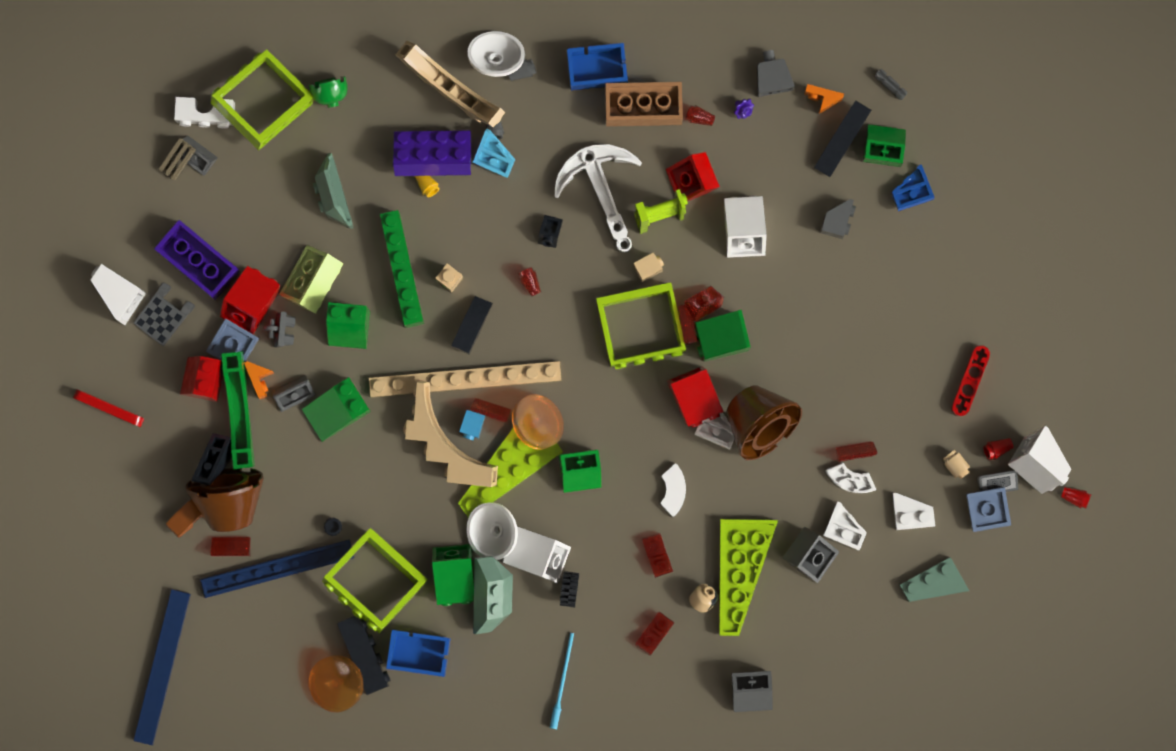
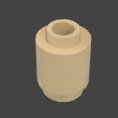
[943,450,970,479]

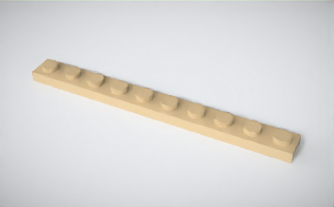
[369,361,562,398]

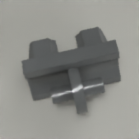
[263,312,296,348]

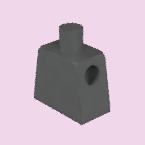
[757,50,795,97]

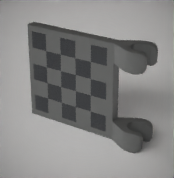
[134,283,195,346]

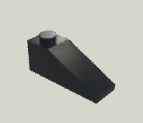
[192,433,232,486]

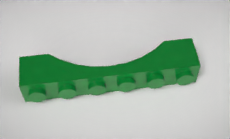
[380,210,424,328]
[221,352,255,469]

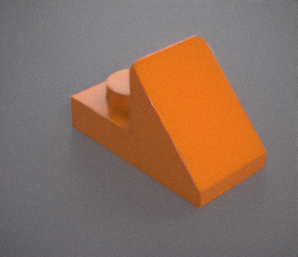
[804,84,844,114]
[244,361,274,400]

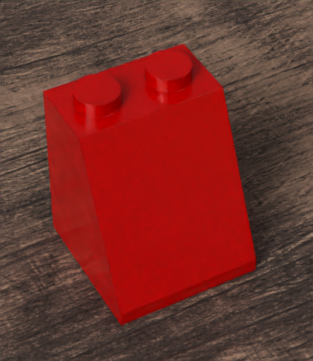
[220,266,280,335]
[180,356,224,402]
[667,366,724,428]

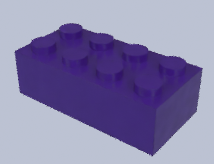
[393,131,471,176]
[154,220,240,300]

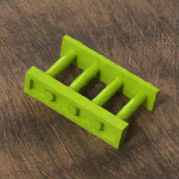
[634,189,688,234]

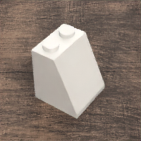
[724,196,766,258]
[91,264,146,325]
[1008,426,1071,494]
[503,527,571,583]

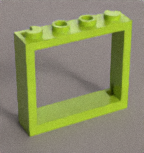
[210,49,314,151]
[596,282,686,370]
[322,528,428,633]

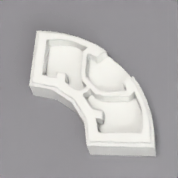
[660,463,686,517]
[825,463,876,493]

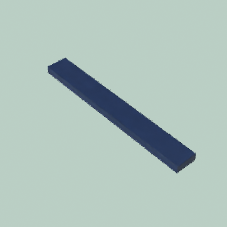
[200,539,355,598]
[134,590,191,746]

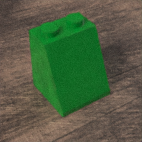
[326,302,370,349]
[693,310,751,362]
[432,544,474,606]

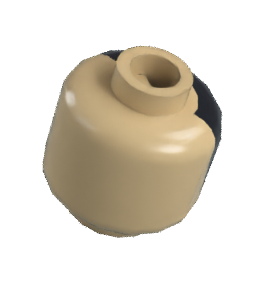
[689,584,718,613]

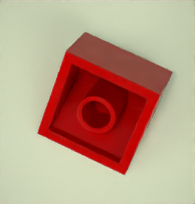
[665,152,720,201]

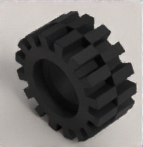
[560,571,579,608]

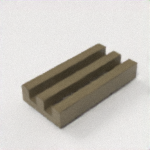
[159,138,196,180]

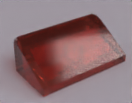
[684,286,724,321]
[678,304,697,345]
[470,398,511,423]
[836,442,878,462]
[210,537,251,557]

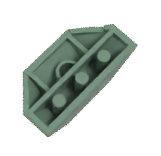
[313,153,354,229]
[473,556,513,635]

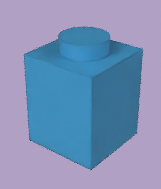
[460,410,486,441]

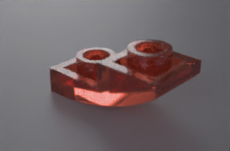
[642,533,673,578]
[635,612,674,656]

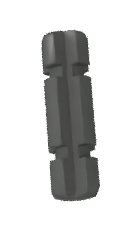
[875,69,907,100]

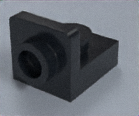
[538,215,563,248]

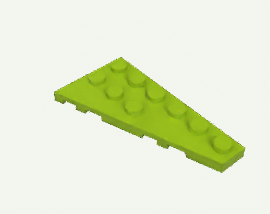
[458,405,563,518]
[719,519,778,636]

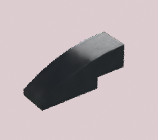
[451,296,493,355]

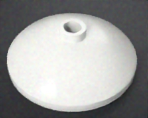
[468,31,525,77]
[467,502,518,560]

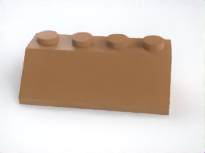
[606,82,683,126]

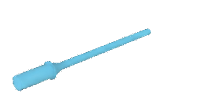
[549,633,574,729]

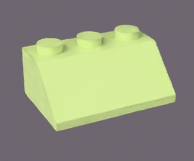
[279,245,343,314]

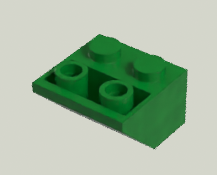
[863,124,906,167]
[558,450,602,493]

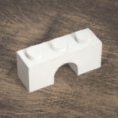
[174,97,235,128]

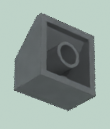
[783,526,839,583]

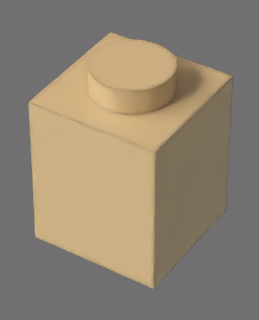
[633,253,664,282]
[435,264,463,293]

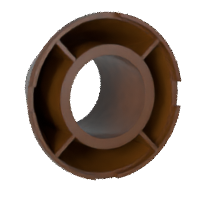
[727,385,802,460]
[186,468,264,532]

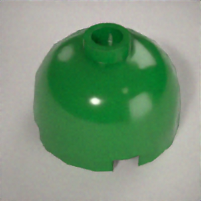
[309,76,348,108]

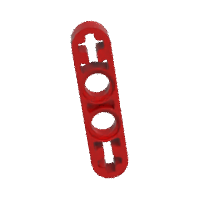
[951,346,990,417]
[73,389,144,427]

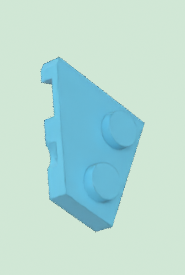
[473,129,516,178]

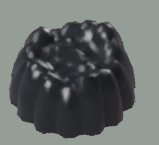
[324,518,342,536]

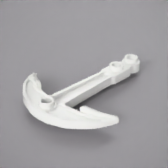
[555,144,642,252]

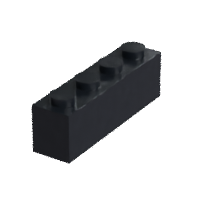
[337,616,391,695]

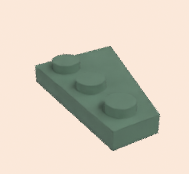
[899,557,969,602]

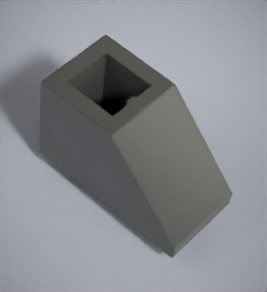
[820,199,856,239]

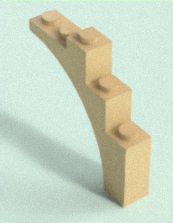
[396,41,505,127]
[403,381,498,487]

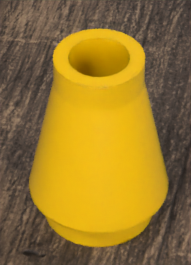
[414,176,440,198]

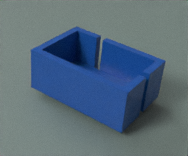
[567,43,628,91]
[386,630,451,677]

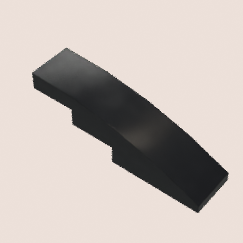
[814,100,872,177]

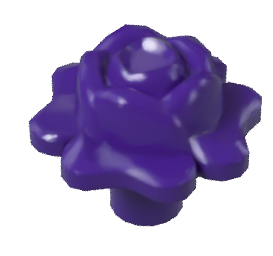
[734,99,754,119]

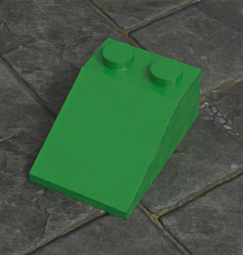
[302,377,371,442]

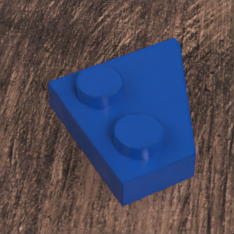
[892,164,934,211]

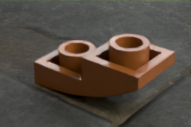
[166,499,202,538]

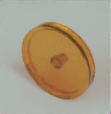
[512,394,564,450]
[309,655,363,712]

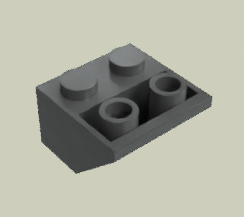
[731,671,773,712]

